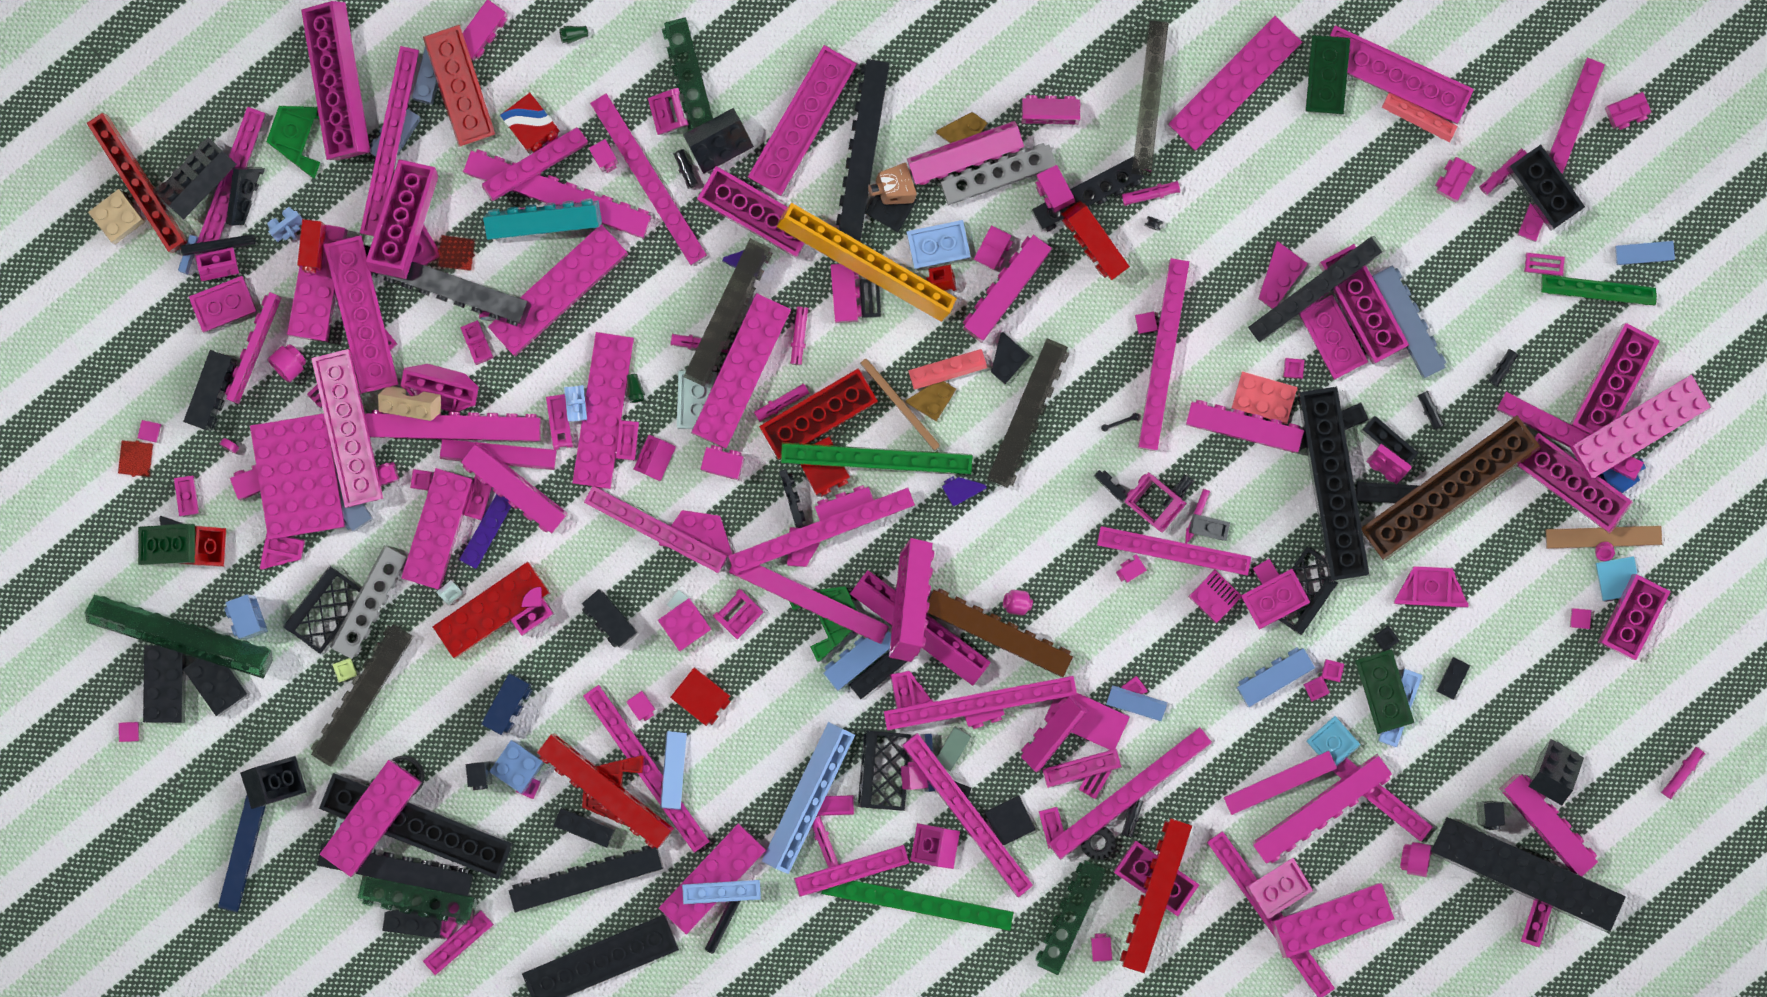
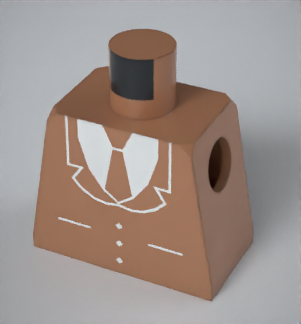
[868,162,917,204]

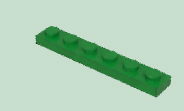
[1541,274,1657,306]

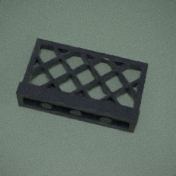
[1279,547,1338,636]
[283,565,361,654]
[857,730,911,811]

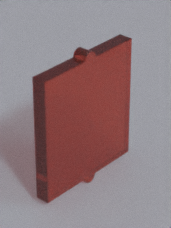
[438,235,475,271]
[118,440,154,477]

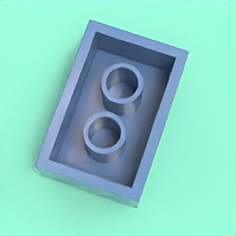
[224,594,268,640]

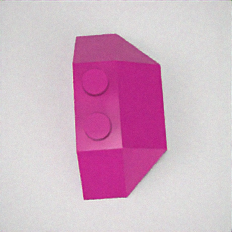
[401,364,479,412]

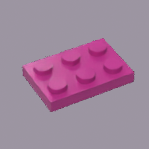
[189,276,257,333]
[1241,569,1310,630]
[1245,858,1313,920]

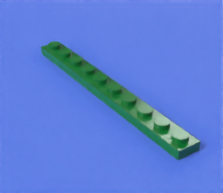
[780,442,973,474]
[821,880,1014,931]

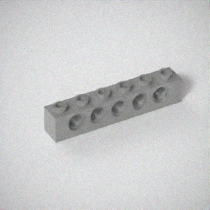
[940,143,1056,205]
[330,545,407,659]

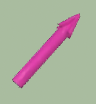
[1185,489,1210,544]

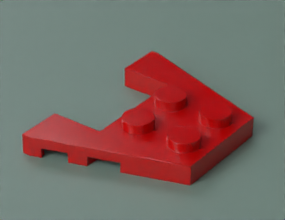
[582,755,644,828]

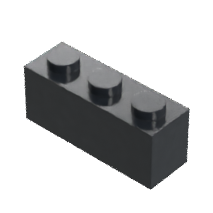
[1360,415,1418,464]
[465,761,492,791]
[1476,801,1505,830]
[553,808,615,848]

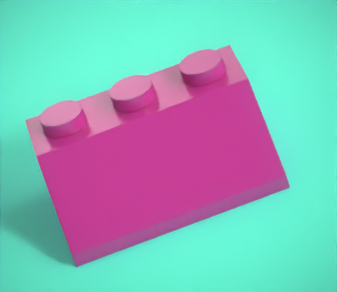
[1021,95,1080,125]

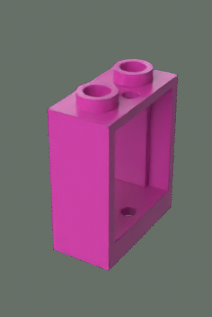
[1124,472,1187,533]

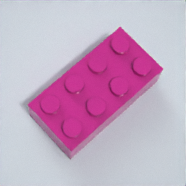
[1598,574,1671,660]
[1113,840,1199,916]

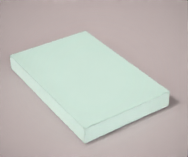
[677,371,717,429]

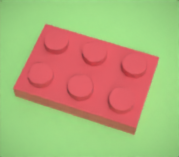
[1231,371,1297,424]

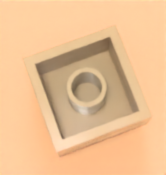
[88,189,146,245]

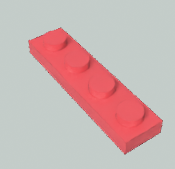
[1382,93,1457,142]
[908,349,987,390]

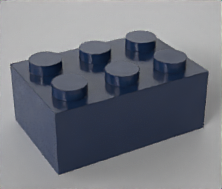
[481,673,533,735]

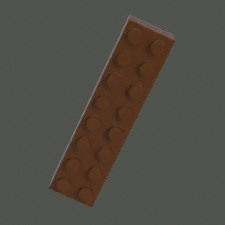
[927,588,1073,678]

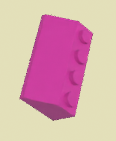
[1021,696,1088,772]

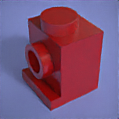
[926,264,957,291]

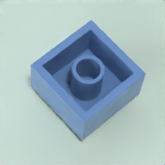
[489,740,544,794]

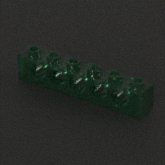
[662,17,713,131]
[1035,860,1106,975]
[357,876,477,925]

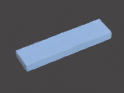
[1378,669,1423,747]
[660,731,687,810]
[682,880,761,904]

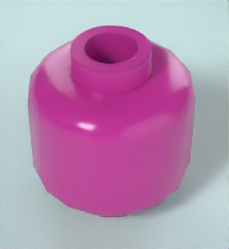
[1003,589,1033,616]

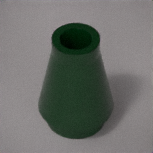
[559,26,588,44]
[627,374,645,403]

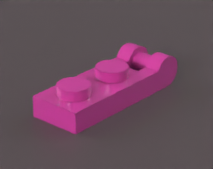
[546,394,573,450]

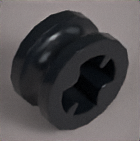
[1144,216,1163,231]

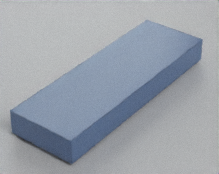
[1615,241,1675,265]
[1106,685,1167,721]

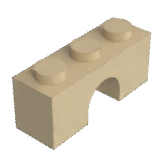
[378,386,441,421]

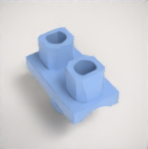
[267,207,303,242]
[564,385,587,422]

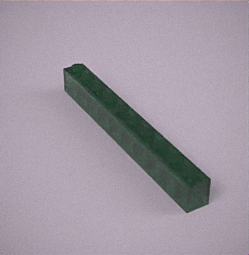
[85,594,273,679]

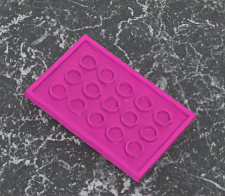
[250,413,345,540]

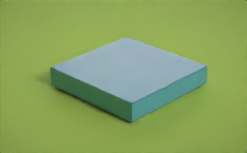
[1595,556,1637,601]
[1307,716,1361,766]

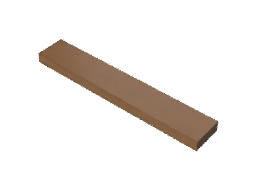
[860,359,940,452]
[1545,526,1662,549]

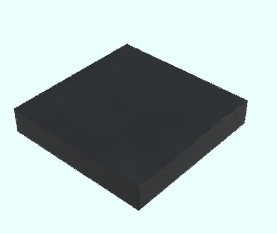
[865,195,917,233]
[985,795,1036,846]

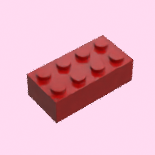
[1062,200,1130,281]

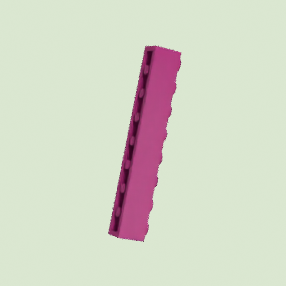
[850,570,991,686]
[1252,754,1392,864]

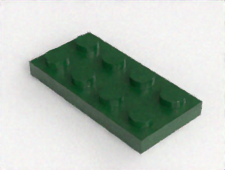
[1305,34,1351,115]
[138,524,195,565]
[1355,649,1415,734]

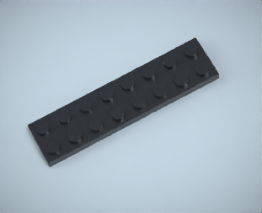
[522,914,679,997]

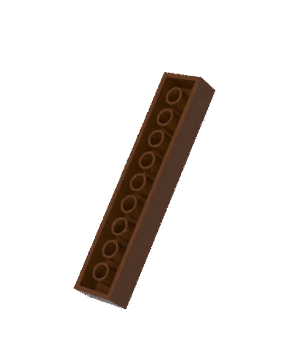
[1362,415,1541,561]

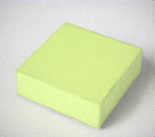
[332,658,358,682]

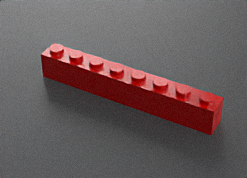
[87,113,188,253]
[537,733,674,849]
[1119,818,1192,974]

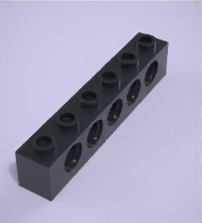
[1031,156,1144,232]

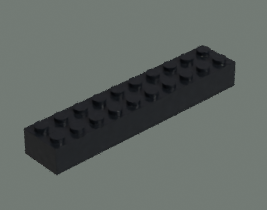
[1297,386,1370,584]
[319,772,514,880]
[1431,817,1626,934]

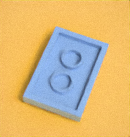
[907,220,971,270]

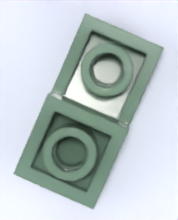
[936,726,971,771]

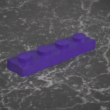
[459,494,512,569]

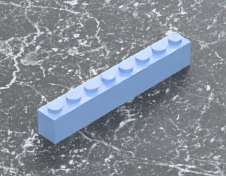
[762,722,855,874]

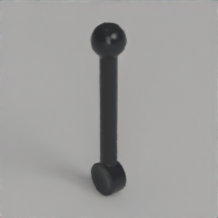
[1101,413,1139,432]

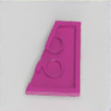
[1258,241,1308,309]

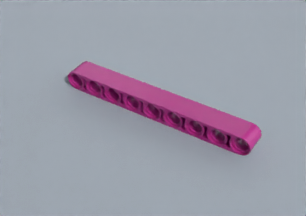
[728,565,889,644]

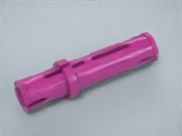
[1479,148,1528,195]
[1122,181,1180,206]
[790,307,809,365]
[671,333,729,353]
[754,383,809,422]
[1661,746,1706,800]
[812,816,839,868]

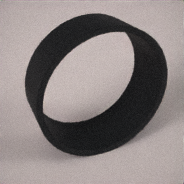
[391,755,425,795]

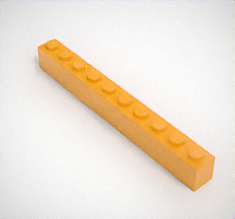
[776,203,957,322]

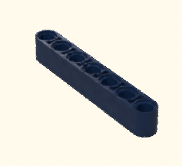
[218,795,266,913]

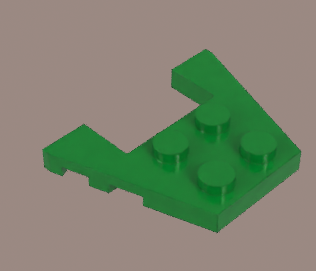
[266,106,320,179]
[789,586,857,662]

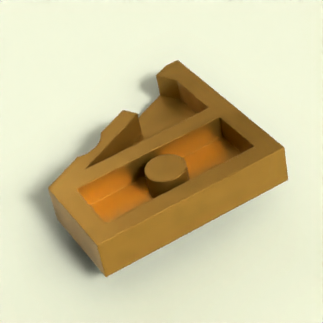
[936,112,988,143]
[905,381,957,422]

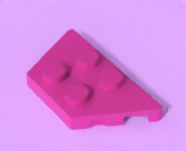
[659,510,732,556]
[1394,566,1469,607]

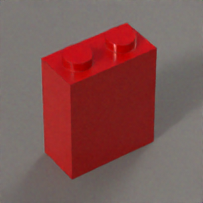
[297,219,326,274]
[670,667,731,726]

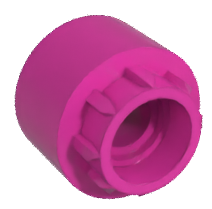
[267,344,306,383]
[1400,842,1432,878]

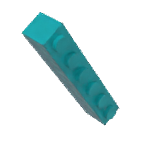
[483,198,602,240]

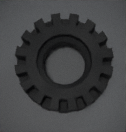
[1081,826,1116,860]

